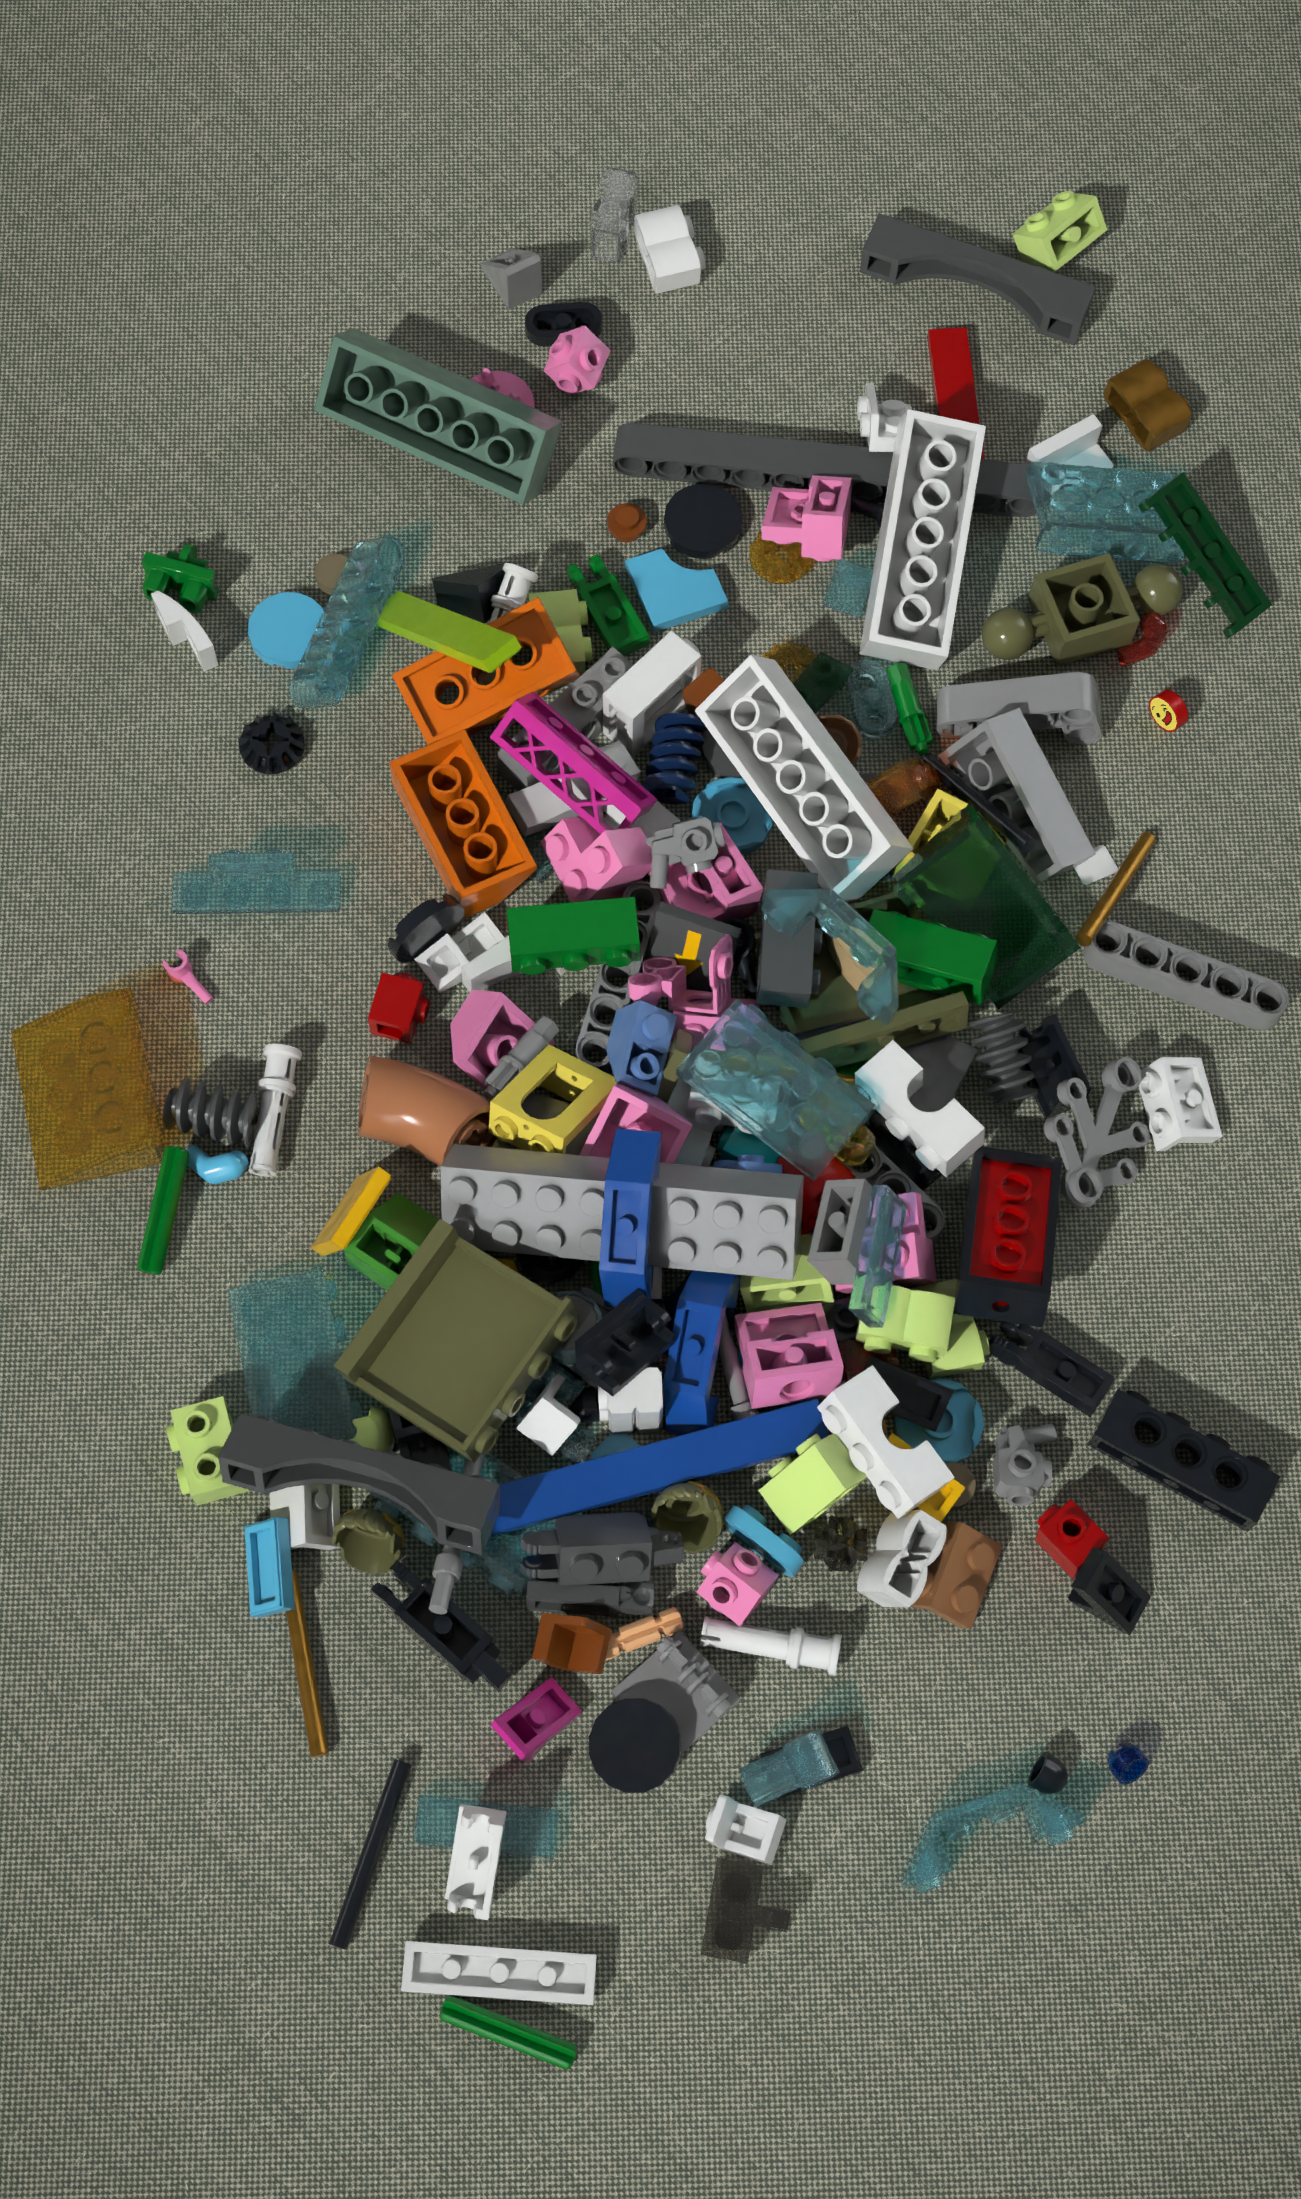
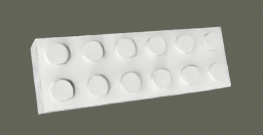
[859,409,986,670]
[694,654,914,903]

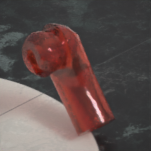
[1117,613,1168,667]

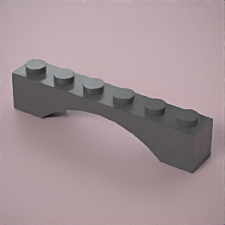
[860,213,1096,346]
[218,1413,501,1555]

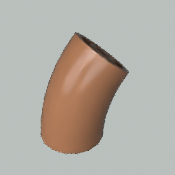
[357,1055,497,1167]

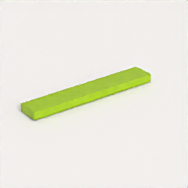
[368,590,522,673]

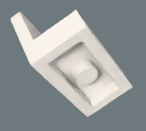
[1025,414,1114,504]
[270,1484,340,1550]

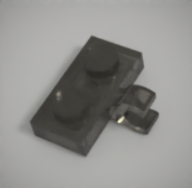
[701,1857,791,1965]

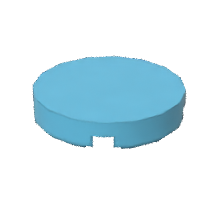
[248,592,329,669]
[691,776,773,855]
[893,1378,984,1463]

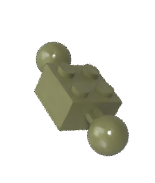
[982,553,1183,666]

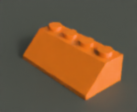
[389,729,537,920]

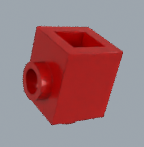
[367,972,430,1044]
[1035,1499,1110,1580]

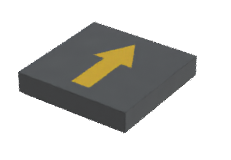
[646,902,741,992]

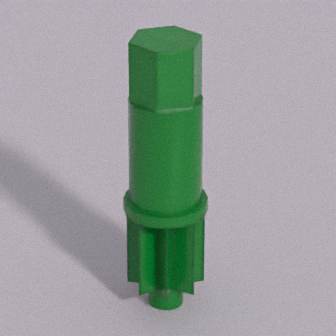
[886,663,934,755]

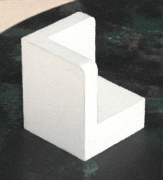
[516,1373,581,1455]

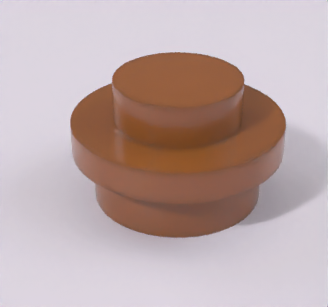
[607,503,647,543]

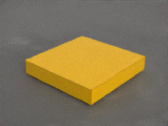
[310,1166,391,1256]

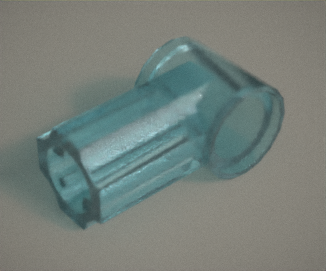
[738,1729,840,1809]

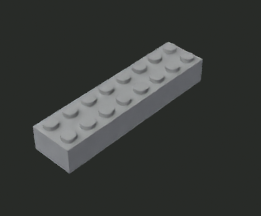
[440,1144,804,1280]

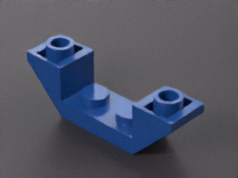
[599,1128,662,1307]
[662,1270,741,1435]

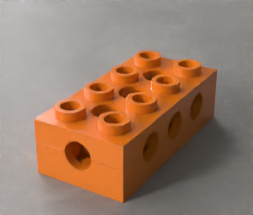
[392,597,580,745]

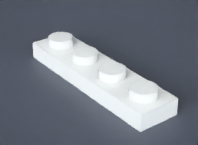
[401,1941,597,2006]

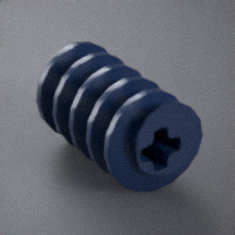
[643,712,707,805]

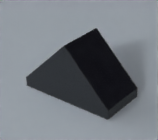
[432,562,511,624]

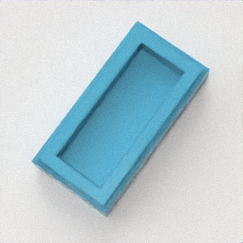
[244,1517,295,1618]

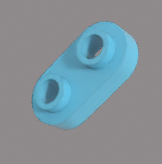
[723,1505,804,1578]

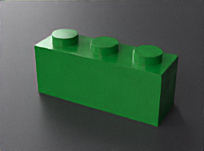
[506,897,640,975]
[858,909,997,1005]

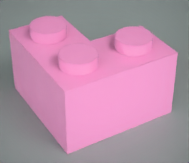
[540,817,652,902]

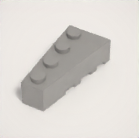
[938,708,1096,884]

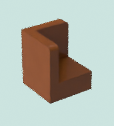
[532,1613,612,1674]

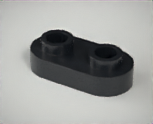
[525,302,602,347]

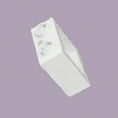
[603,631,701,758]

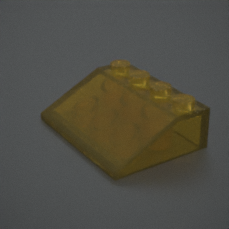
[11,987,166,1191]

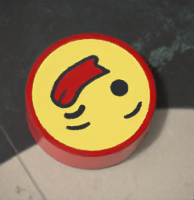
[1149,689,1188,732]

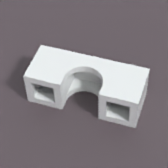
[855,1040,985,1177]
[817,1365,955,1519]

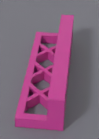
[490,691,658,834]

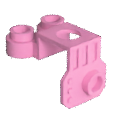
[628,934,733,1014]

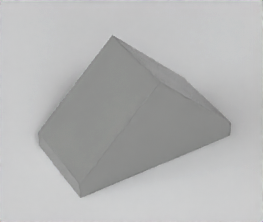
[480,248,542,310]

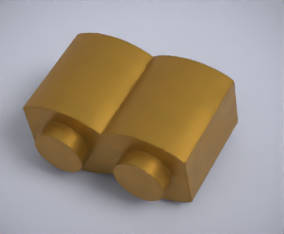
[1103,359,1192,452]

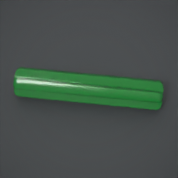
[137,1146,190,1275]
[439,1995,577,2070]

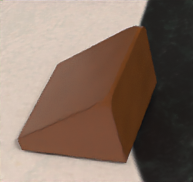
[682,668,724,717]

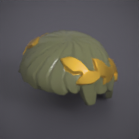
[651,1481,724,1554]
[332,1509,404,1575]

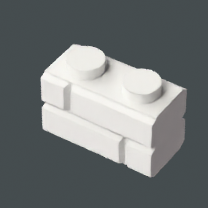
[598,1367,663,1434]

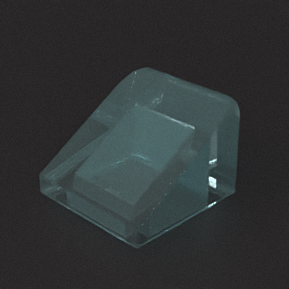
[823,559,873,618]

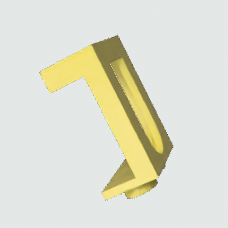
[488,1044,618,1154]

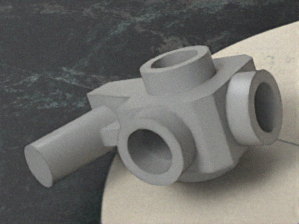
[646,816,725,889]
[992,1423,1057,1506]

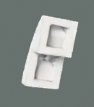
[151,591,219,671]
[415,912,505,993]

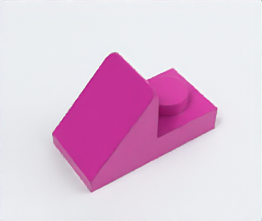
[490,1677,582,1762]

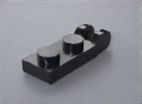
[989,1321,1115,1417]

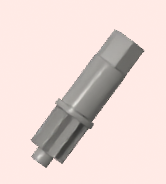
[483,1015,560,1100]

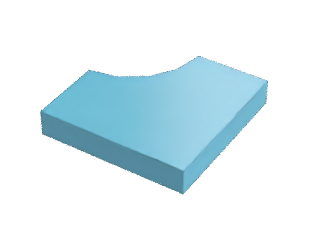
[625,548,728,633]

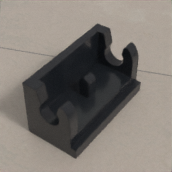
[1017,1014,1091,1119]
[575,1288,675,1396]

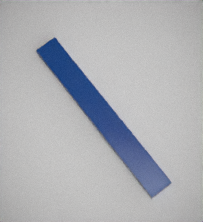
[490,1398,829,1537]

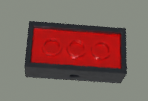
[953,1146,1062,1327]

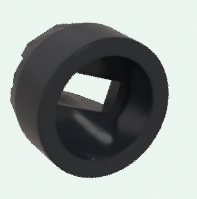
[568,1386,600,1423]
[1028,1752,1068,1794]

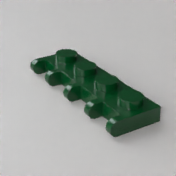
[1138,472,1272,638]

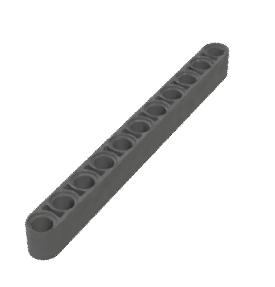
[612,423,1043,517]

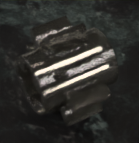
[814,1515,868,1573]

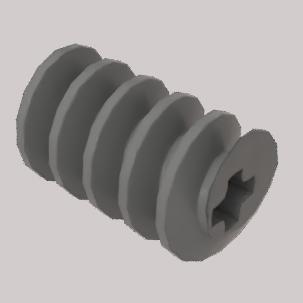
[969,1011,1038,1104]
[162,1077,259,1148]

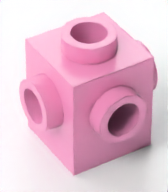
[543,326,611,395]
[696,1542,779,1626]

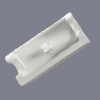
[445,1804,507,1920]

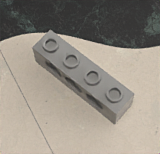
[497,647,634,791]

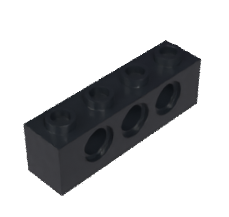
[1087,1389,1280,1532]

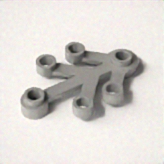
[1044,1057,1150,1209]

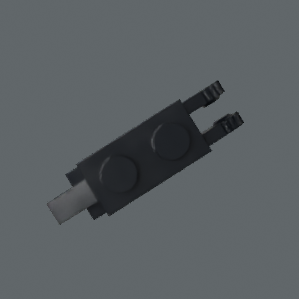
[370,1561,511,1692]

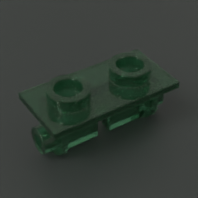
[793,652,854,715]

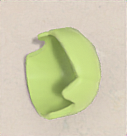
[340,1406,395,1452]

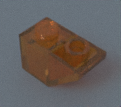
[865,758,940,818]

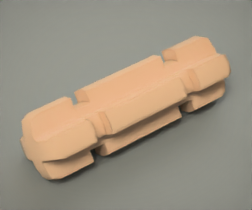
[605,1607,684,1661]

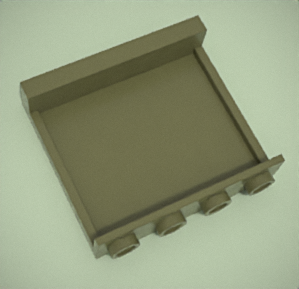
[754,886,969,1071]
[334,1219,578,1464]

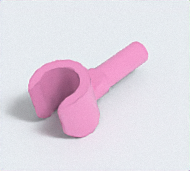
[163,950,214,1005]

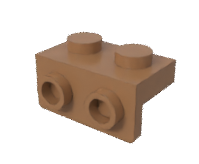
[910,1521,1002,1629]

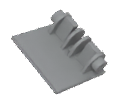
[611,1631,741,1753]

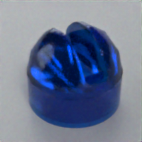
[1107,1742,1149,1785]

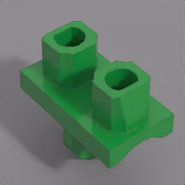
[142,543,220,613]

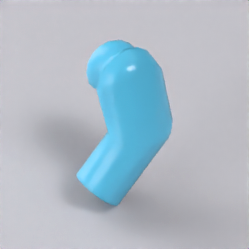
[187,1145,249,1184]

